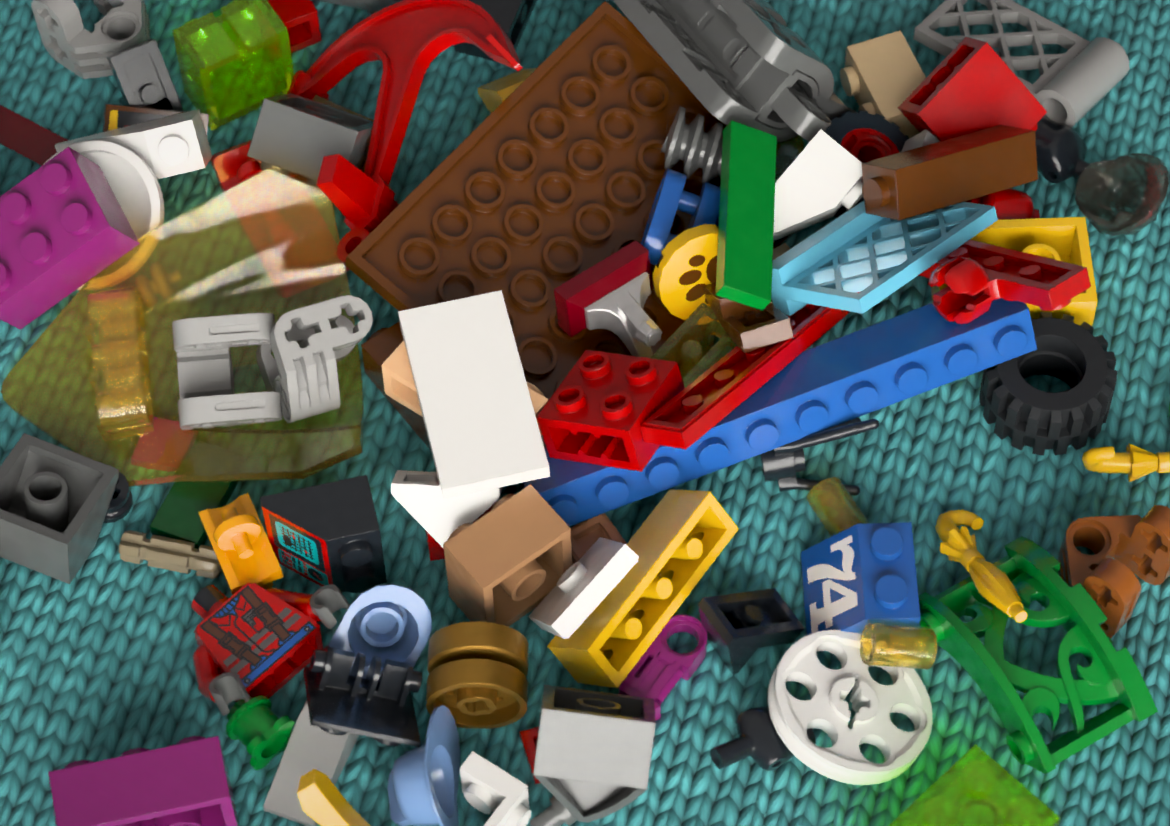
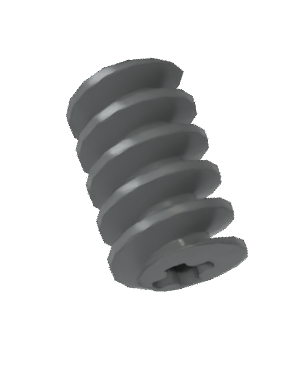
[660,106,723,185]

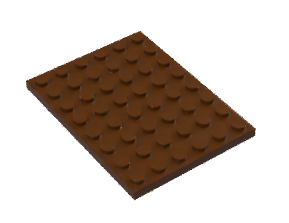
[345,1,796,401]

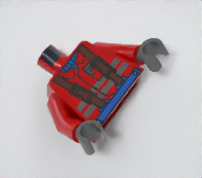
[191,583,350,716]

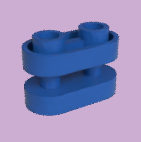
[640,168,720,265]

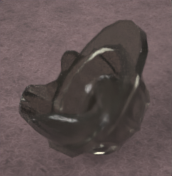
[1075,153,1169,236]

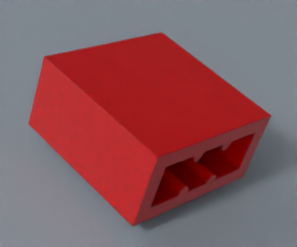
[898,37,1047,141]
[536,350,685,472]

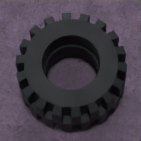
[979,312,1117,455]

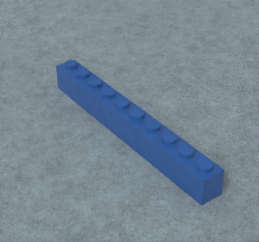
[522,298,1037,526]

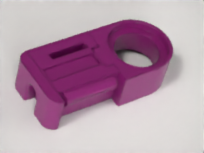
[618,615,707,721]

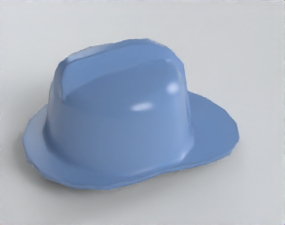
[328,584,432,681]
[388,705,460,826]

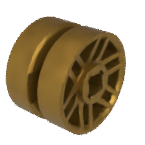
[426,621,529,729]

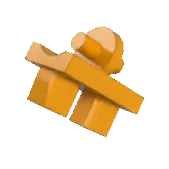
[198,493,284,595]

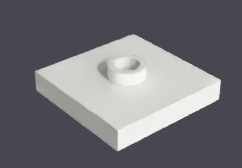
[528,537,639,639]

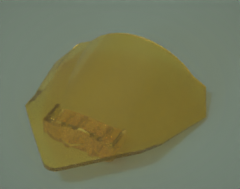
[1,168,364,486]

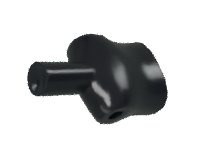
[1035,117,1111,193]
[710,706,816,771]

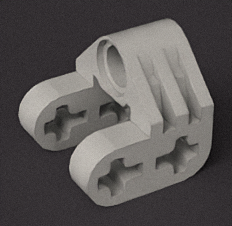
[31,0,150,79]
[256,295,373,423]
[172,313,282,430]

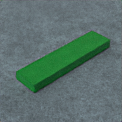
[715,120,777,311]

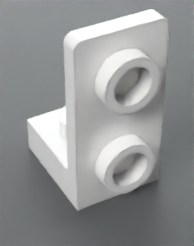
[460,751,531,826]

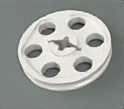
[767,630,933,785]

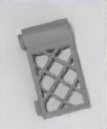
[913,0,1130,128]

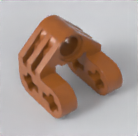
[1058,505,1170,638]

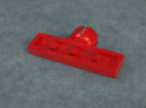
[918,240,1091,324]

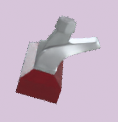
[554,240,662,359]

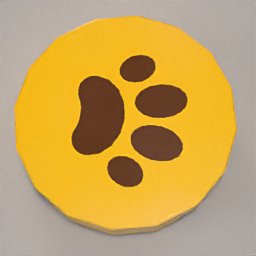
[652,224,718,321]

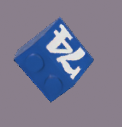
[800,522,920,649]

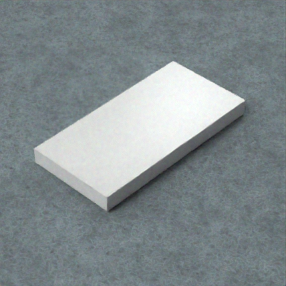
[398,290,550,499]

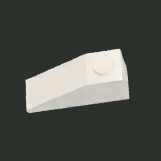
[55,109,212,179]
[773,130,863,242]

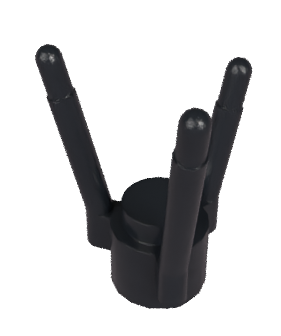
[761,418,879,496]

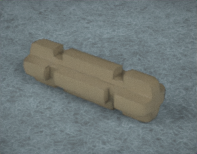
[118,530,221,579]

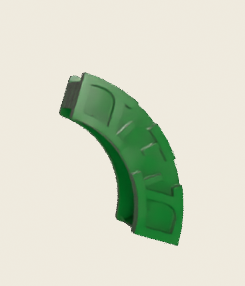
[918,536,1158,774]

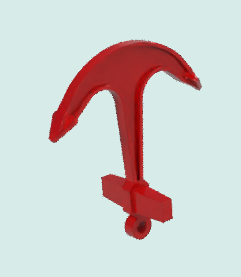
[287,0,523,264]

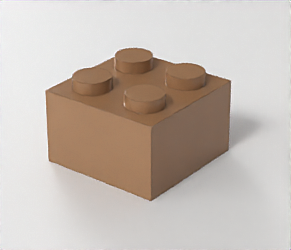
[443,484,572,627]

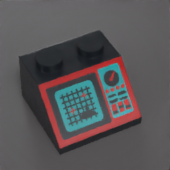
[260,475,387,593]

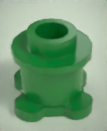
[225,695,295,770]

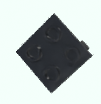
[303,646,422,747]

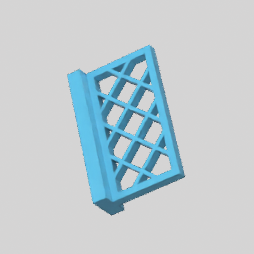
[771,200,998,316]

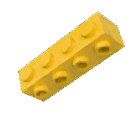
[547,489,739,688]

